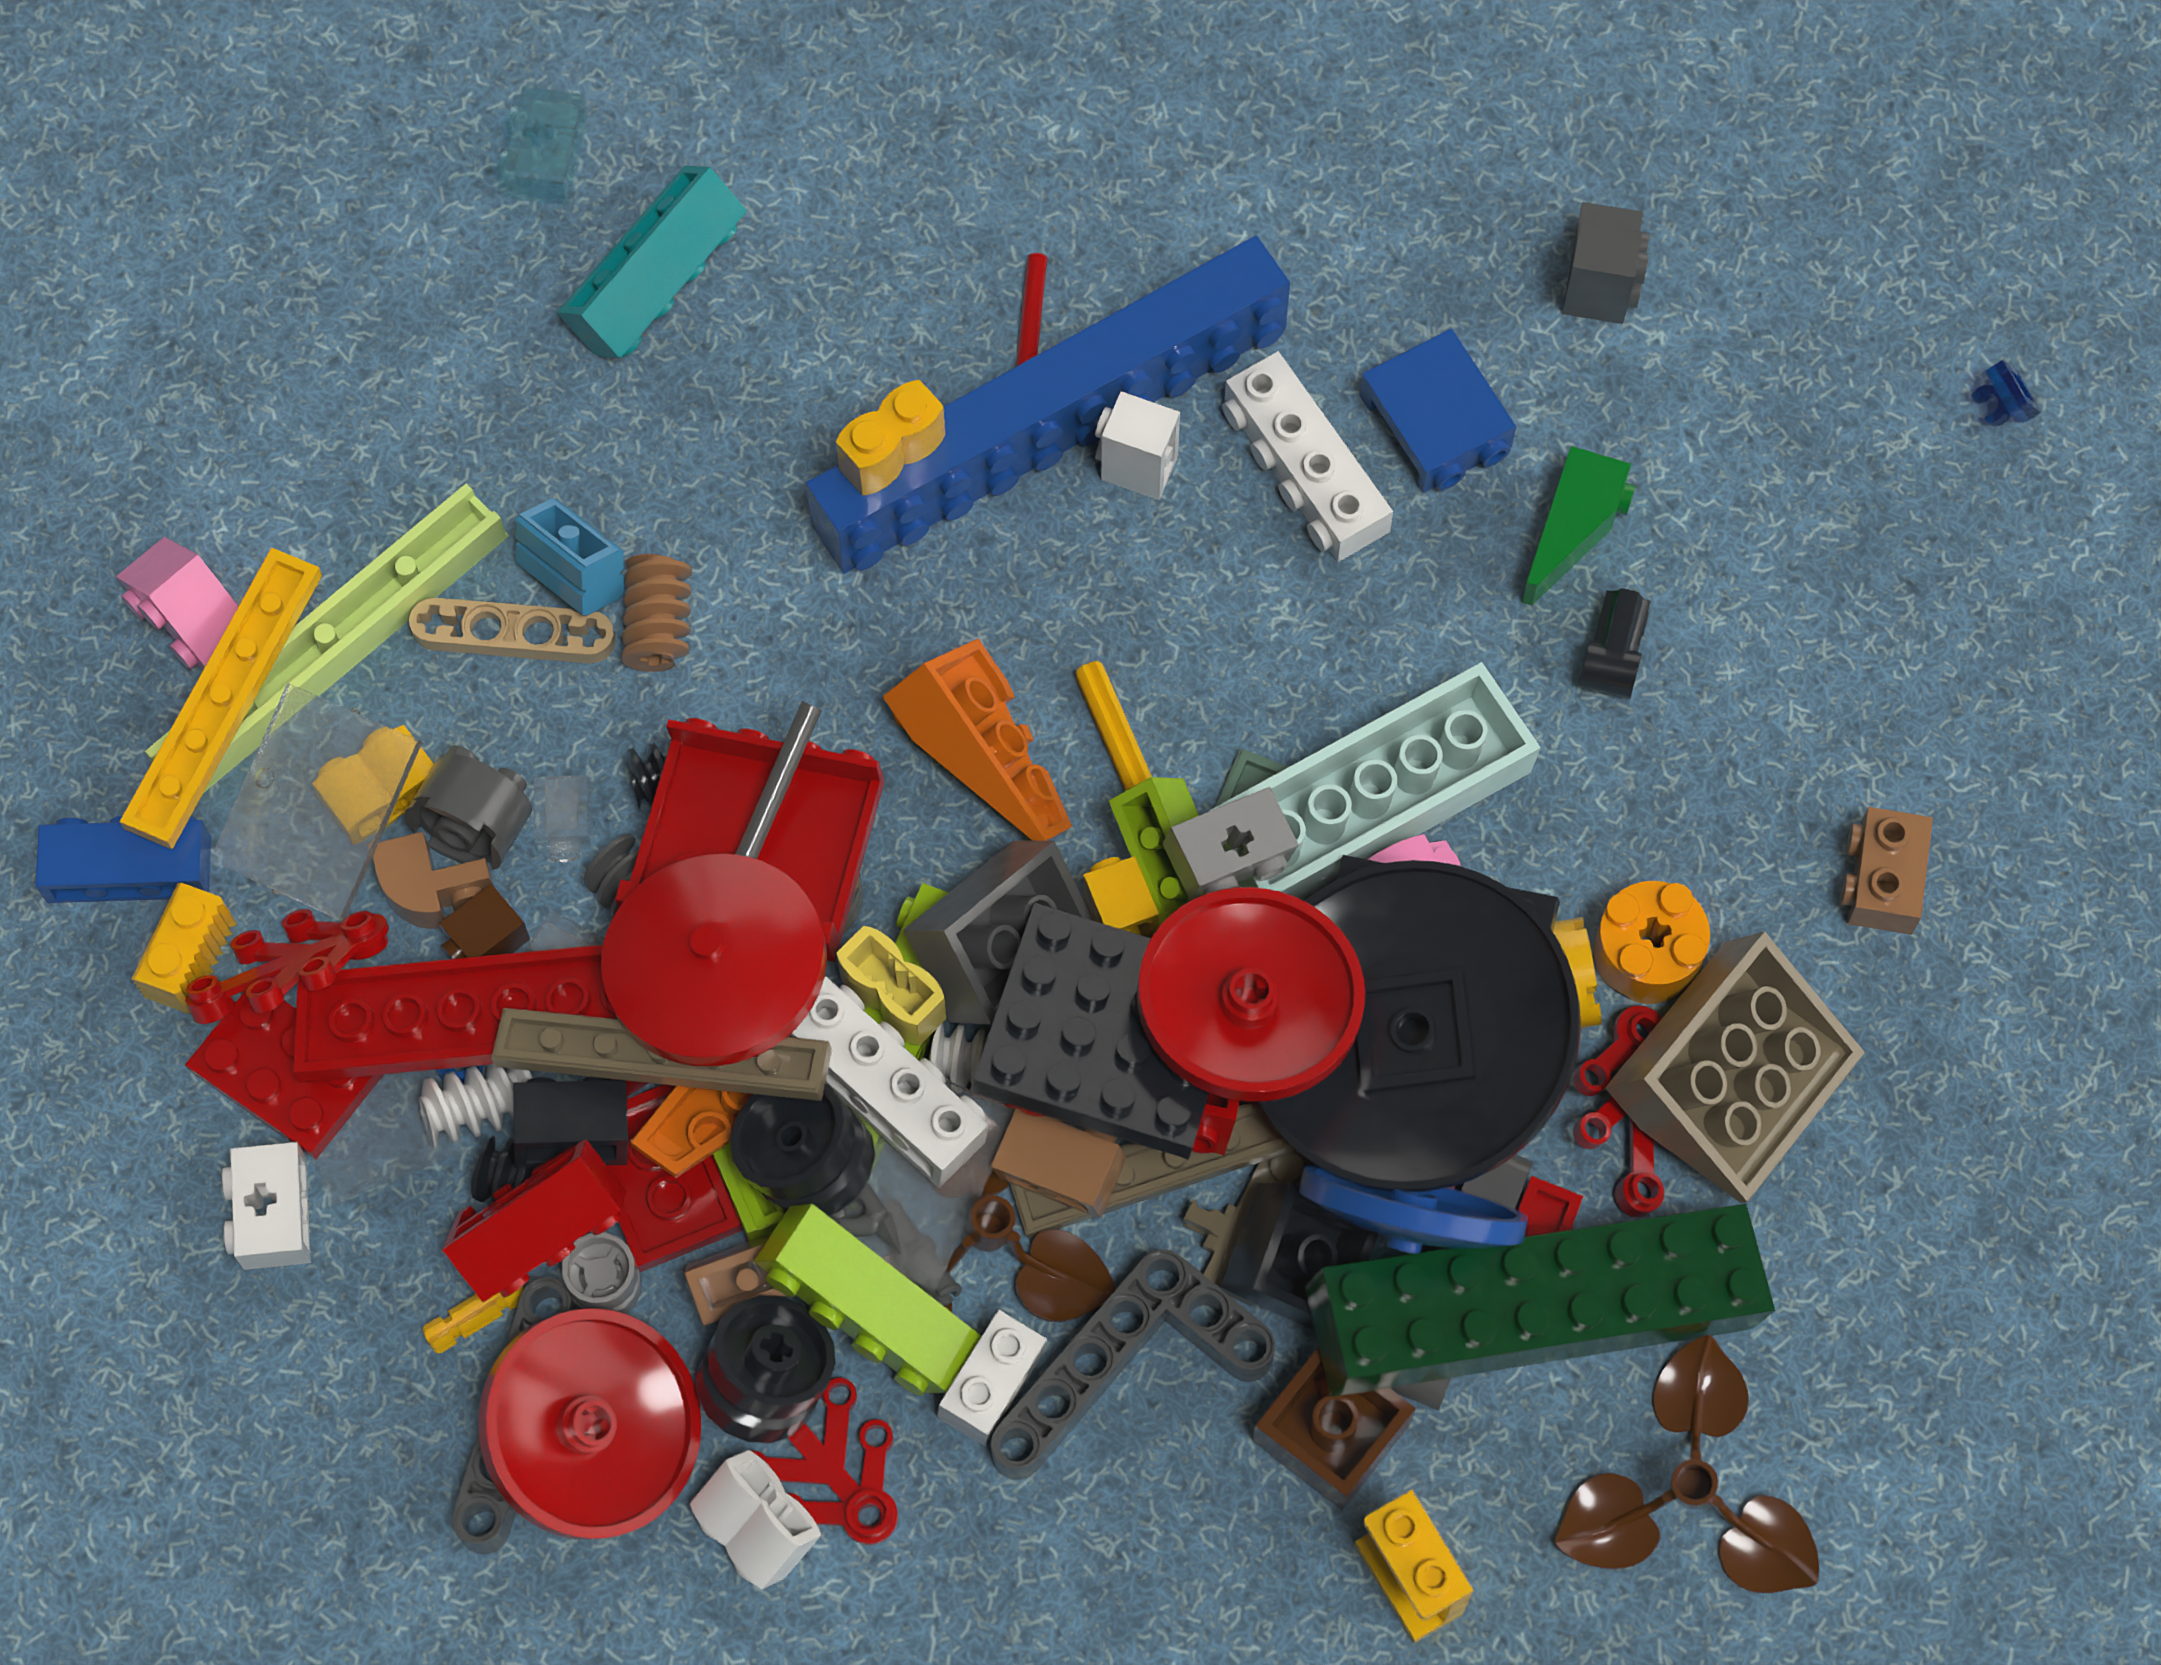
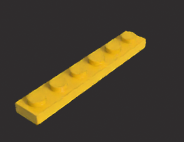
[119,547,322,850]

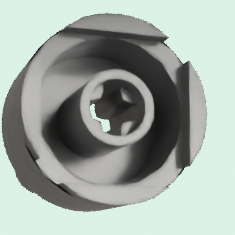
[405,745,532,870]

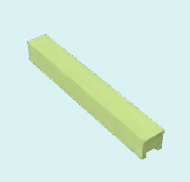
[145,483,509,793]

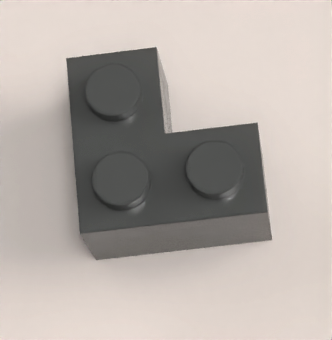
[1562,202,1650,324]

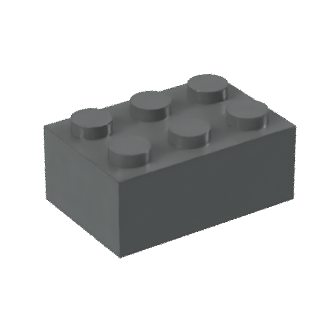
[903,841,1094,1024]

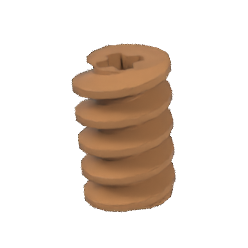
[622,554,692,672]

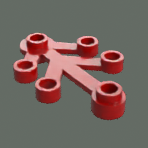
[185,909,389,1024]
[1573,1005,1665,1218]
[752,1377,898,1545]

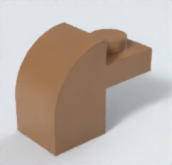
[370,832,494,929]

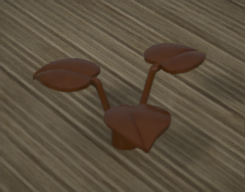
[883,1116,1115,1322]
[1555,1335,1819,1594]

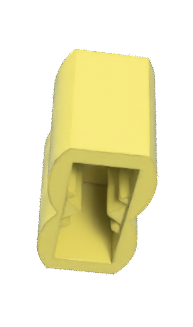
[837,926,947,1046]

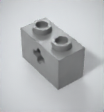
[1163,787,1299,901]

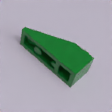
[1522,446,1636,606]

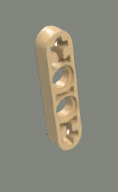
[409,598,616,663]

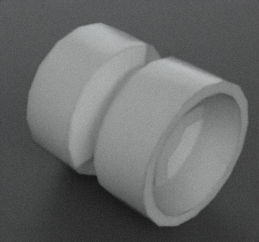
[562,1232,642,1314]

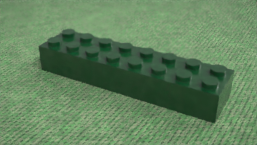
[1305,1204,1775,1397]

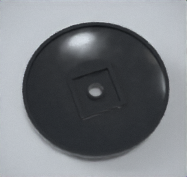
[1259,860,1581,1193]

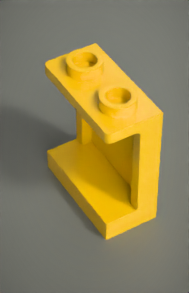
[1354,1490,1474,1644]

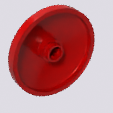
[601,854,827,1067]
[1137,887,1365,1101]
[478,1308,701,1540]

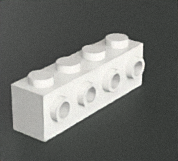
[1222,351,1393,562]
[788,977,989,1188]

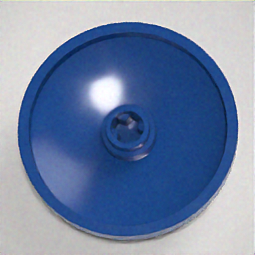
[1299,1165,1528,1253]

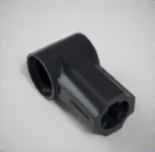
[1578,588,1651,699]

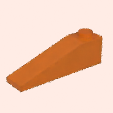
[883,638,1072,841]
[631,1086,753,1178]

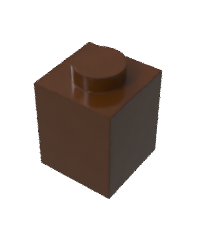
[439,884,530,959]

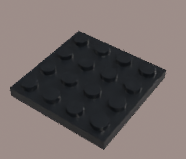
[970,903,1209,1160]

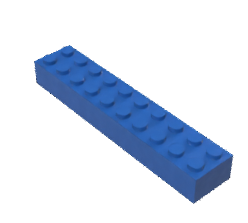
[806,235,1290,574]

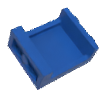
[1359,328,1516,493]

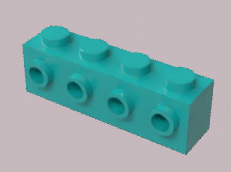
[557,166,747,359]

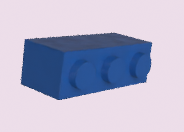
[35,816,211,903]

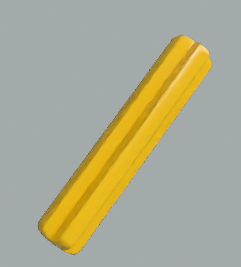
[1076,661,1152,791]

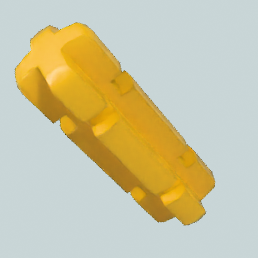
[422,1285,525,1353]

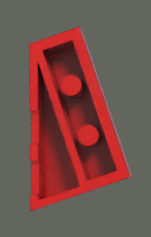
[442,1139,626,1303]

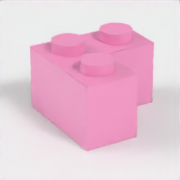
[116,536,239,670]

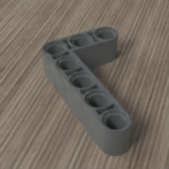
[991,1249,1275,1480]

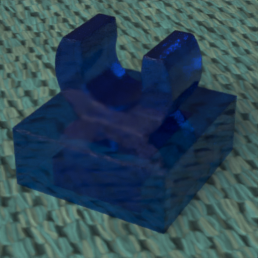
[1972,360,2042,426]

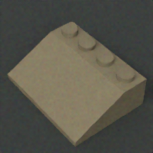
[1605,931,1865,1203]

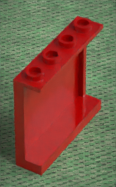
[615,718,885,962]

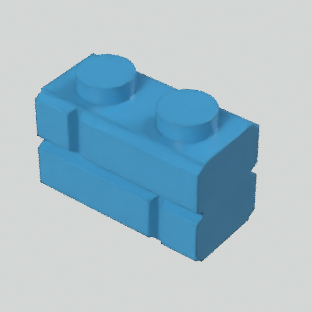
[515,498,624,616]

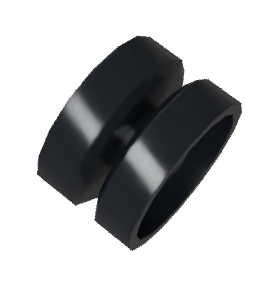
[730,1083,875,1216]
[696,1295,836,1443]

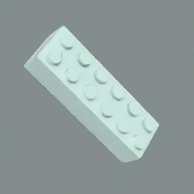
[1209,662,1541,900]

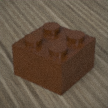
[1253,1347,1416,1511]

